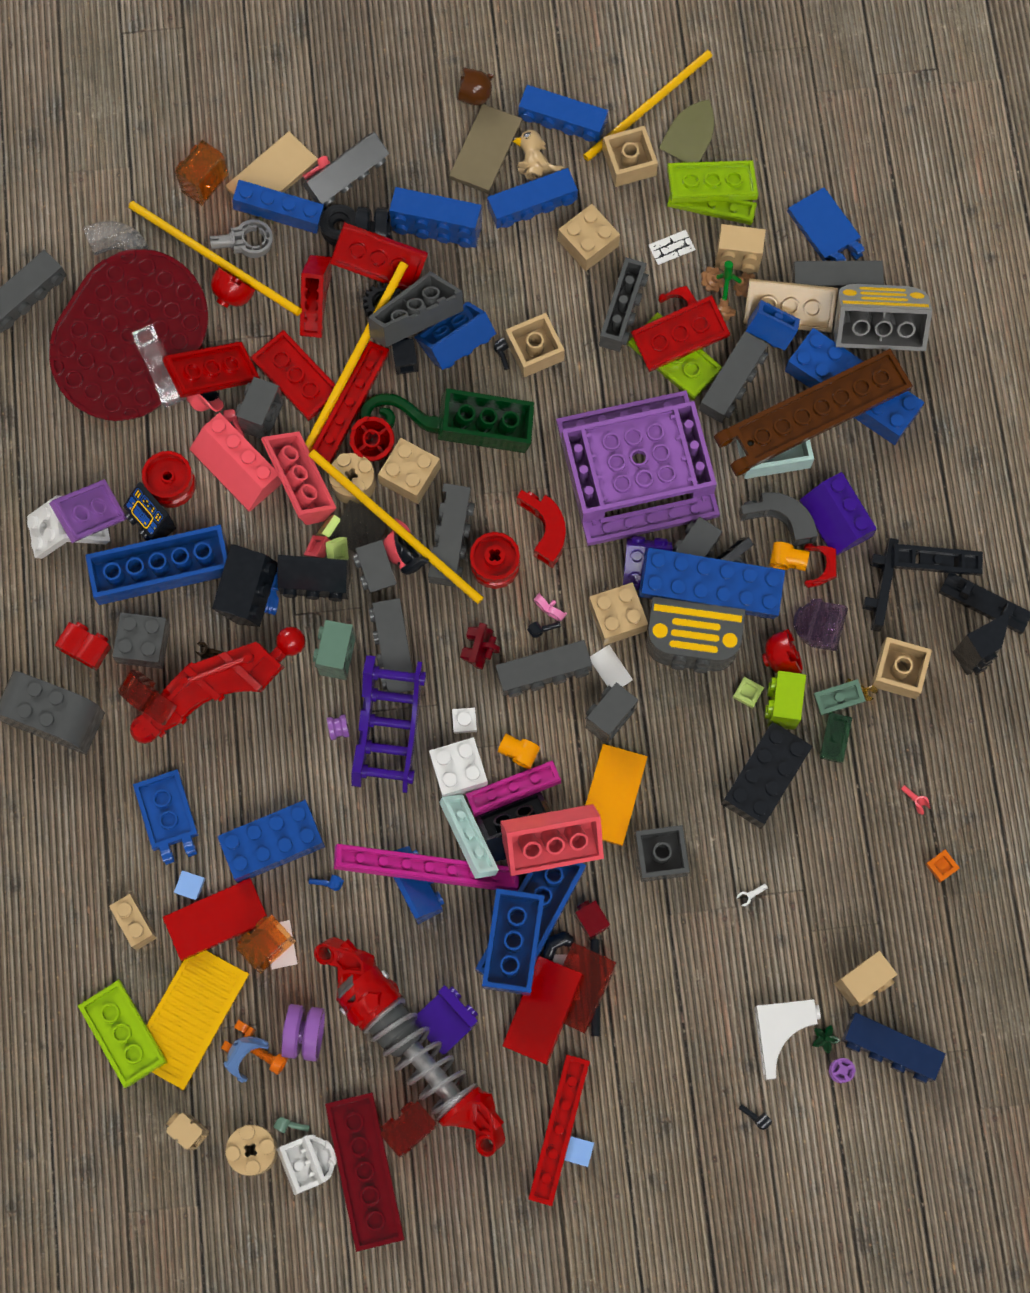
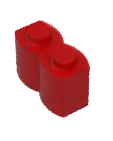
[55,622,111,671]

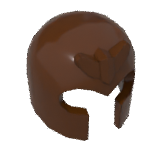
[458,67,494,106]

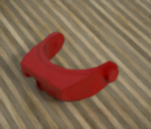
[658,286,697,305]
[804,543,837,588]

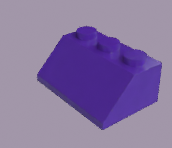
[799,472,877,556]

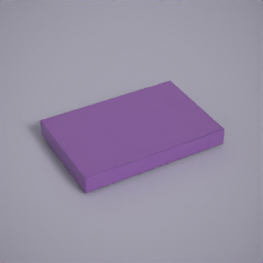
[49,479,127,543]

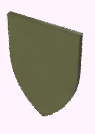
[659,99,714,163]

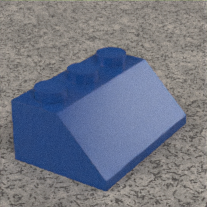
[414,302,497,370]
[393,846,445,925]

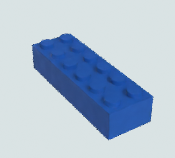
[785,328,925,445]
[85,524,228,605]
[638,548,785,619]
[475,863,586,995]

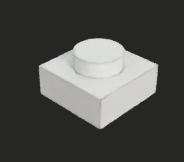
[452,707,477,734]

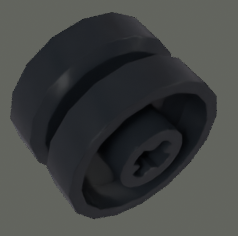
[356,207,391,239]

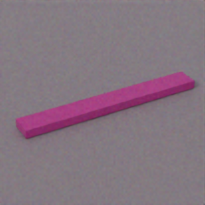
[334,844,519,891]

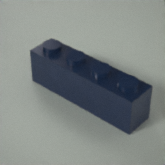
[841,1013,946,1084]

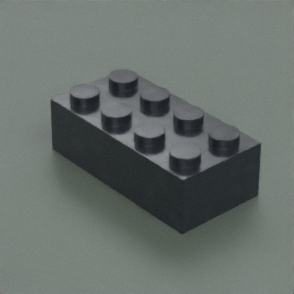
[721,721,813,829]

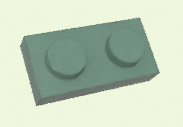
[813,679,866,716]

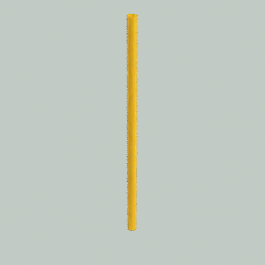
[128,201,302,316]
[305,261,408,452]
[308,449,484,604]

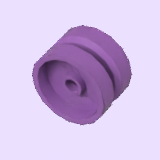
[282,1004,325,1062]

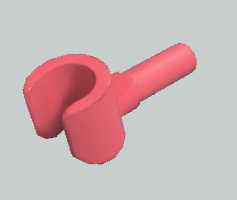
[303,156,330,180]
[223,409,245,437]
[901,785,930,815]

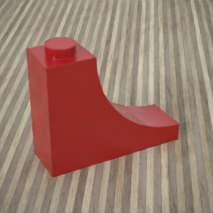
[300,255,332,338]

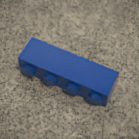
[518,85,608,142]
[487,168,578,229]
[233,180,324,234]

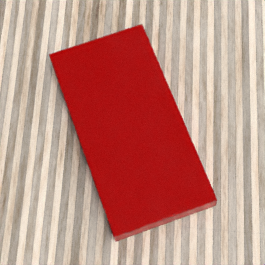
[330,222,428,290]
[631,295,730,372]
[250,330,341,422]
[162,341,260,398]
[162,878,269,961]
[502,956,584,1065]

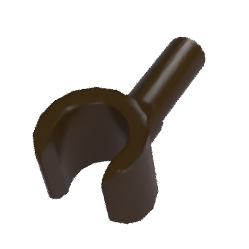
[195,642,225,658]

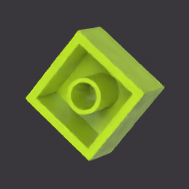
[764,671,806,730]

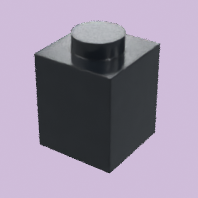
[392,338,418,375]

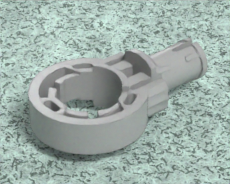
[209,219,273,258]

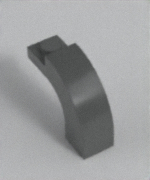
[739,492,818,546]

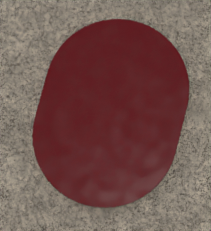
[49,249,209,421]

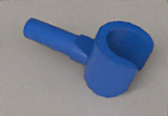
[309,875,344,891]

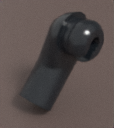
[542,931,574,961]

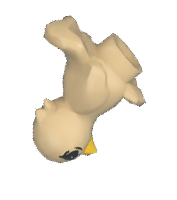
[513,130,564,181]

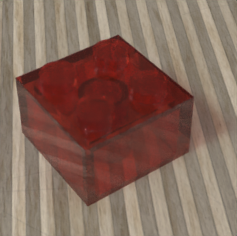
[380,1101,438,1158]

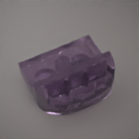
[793,599,848,651]

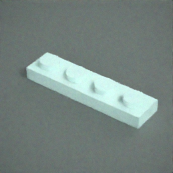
[439,794,499,879]

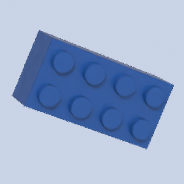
[389,187,482,248]
[217,799,325,883]
[482,888,545,996]

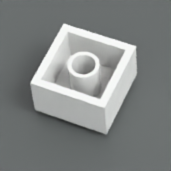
[429,737,488,797]

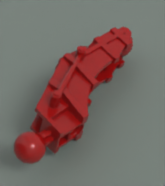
[130,626,306,744]

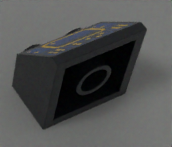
[123,482,176,541]

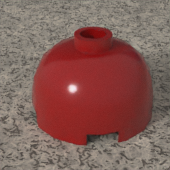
[211,267,255,308]
[350,416,395,462]
[762,629,803,674]

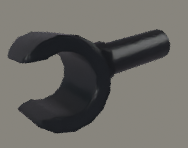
[494,338,510,370]
[527,621,561,638]
[739,1104,772,1130]

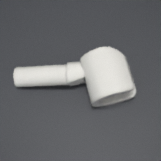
[737,883,768,906]

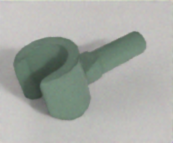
[274,1117,309,1133]

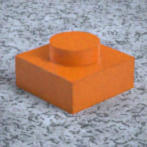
[925,849,960,883]

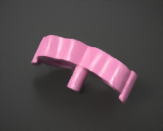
[534,592,567,621]

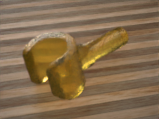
[846,678,878,701]

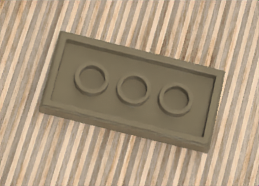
[449,104,522,194]

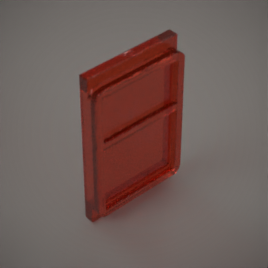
[563,943,617,1033]

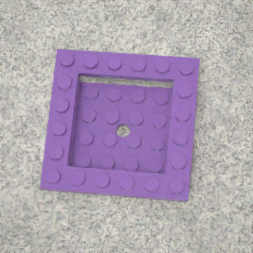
[556,390,720,546]

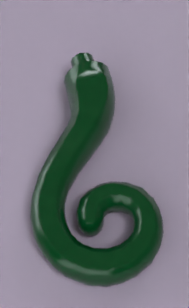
[359,393,439,434]

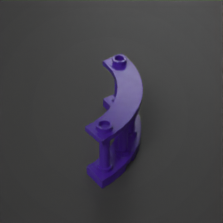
[351,655,426,793]

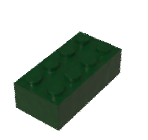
[437,388,534,453]

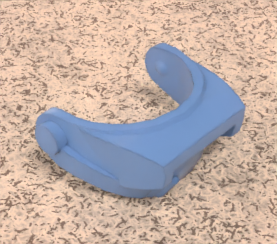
[223,1037,269,1083]

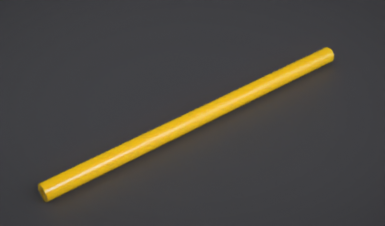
[583,50,712,161]

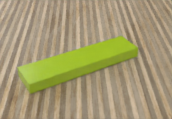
[667,196,757,226]

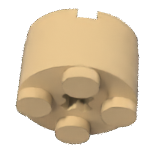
[329,453,376,505]
[225,1125,278,1176]

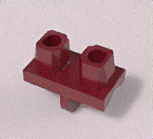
[460,623,501,670]

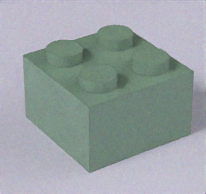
[313,620,356,680]

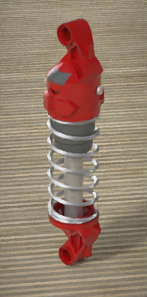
[314,937,505,1157]

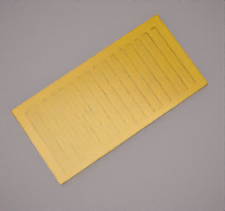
[147,951,250,1091]

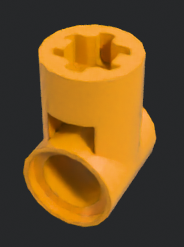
[769,542,810,571]
[498,733,540,769]

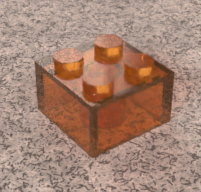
[175,140,229,206]
[236,915,296,974]

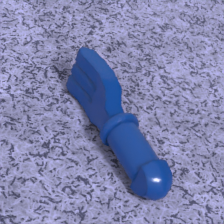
[264,567,279,615]

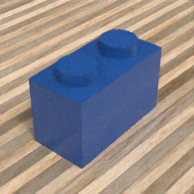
[746,300,800,351]

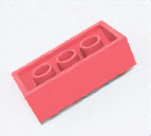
[189,412,282,512]
[261,431,337,525]
[500,804,604,876]

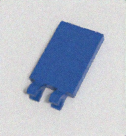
[787,187,865,261]
[133,769,199,865]

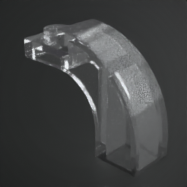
[83,221,149,256]
[132,324,185,408]

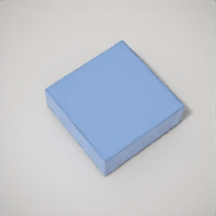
[174,870,205,901]
[564,1136,594,1167]

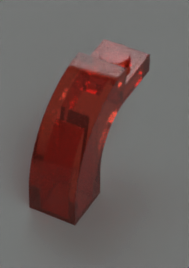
[118,669,177,725]

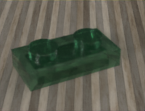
[819,712,852,764]

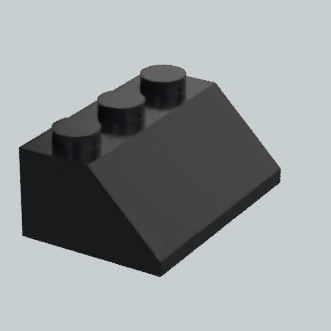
[212,544,278,627]
[278,555,351,602]
[952,613,1009,675]
[475,791,551,862]

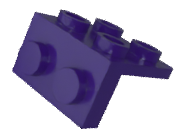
[623,536,672,590]
[416,985,478,1054]

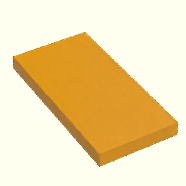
[585,744,648,846]

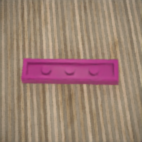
[466,760,561,817]

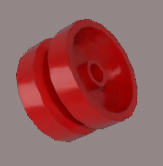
[142,451,196,508]
[470,532,520,589]

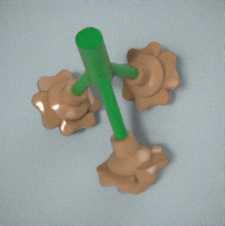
[701,261,755,321]

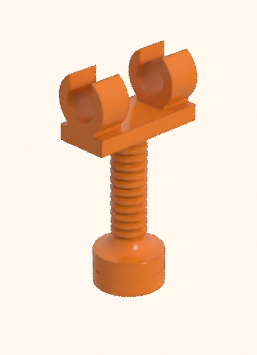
[221,1019,288,1075]

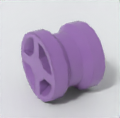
[327,714,350,740]
[828,1058,855,1083]

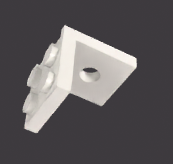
[27,495,110,559]

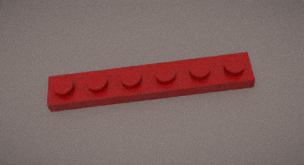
[310,340,390,463]
[528,1055,590,1206]

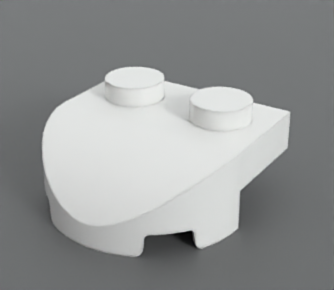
[277,1135,337,1196]

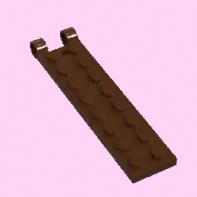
[714,349,913,476]

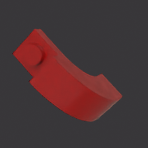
[517,490,566,569]

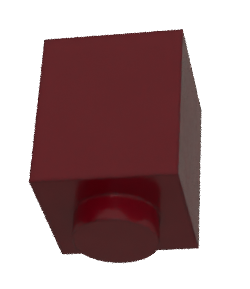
[575,900,610,940]

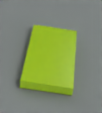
[667,160,758,203]
[628,312,722,401]
[78,980,167,1089]

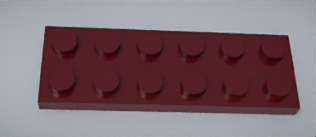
[325,1092,405,1252]

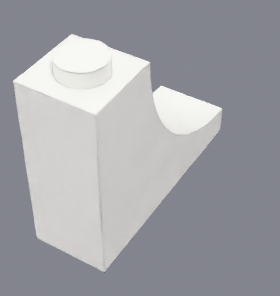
[754,1000,821,1080]

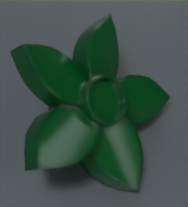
[812,1025,840,1054]

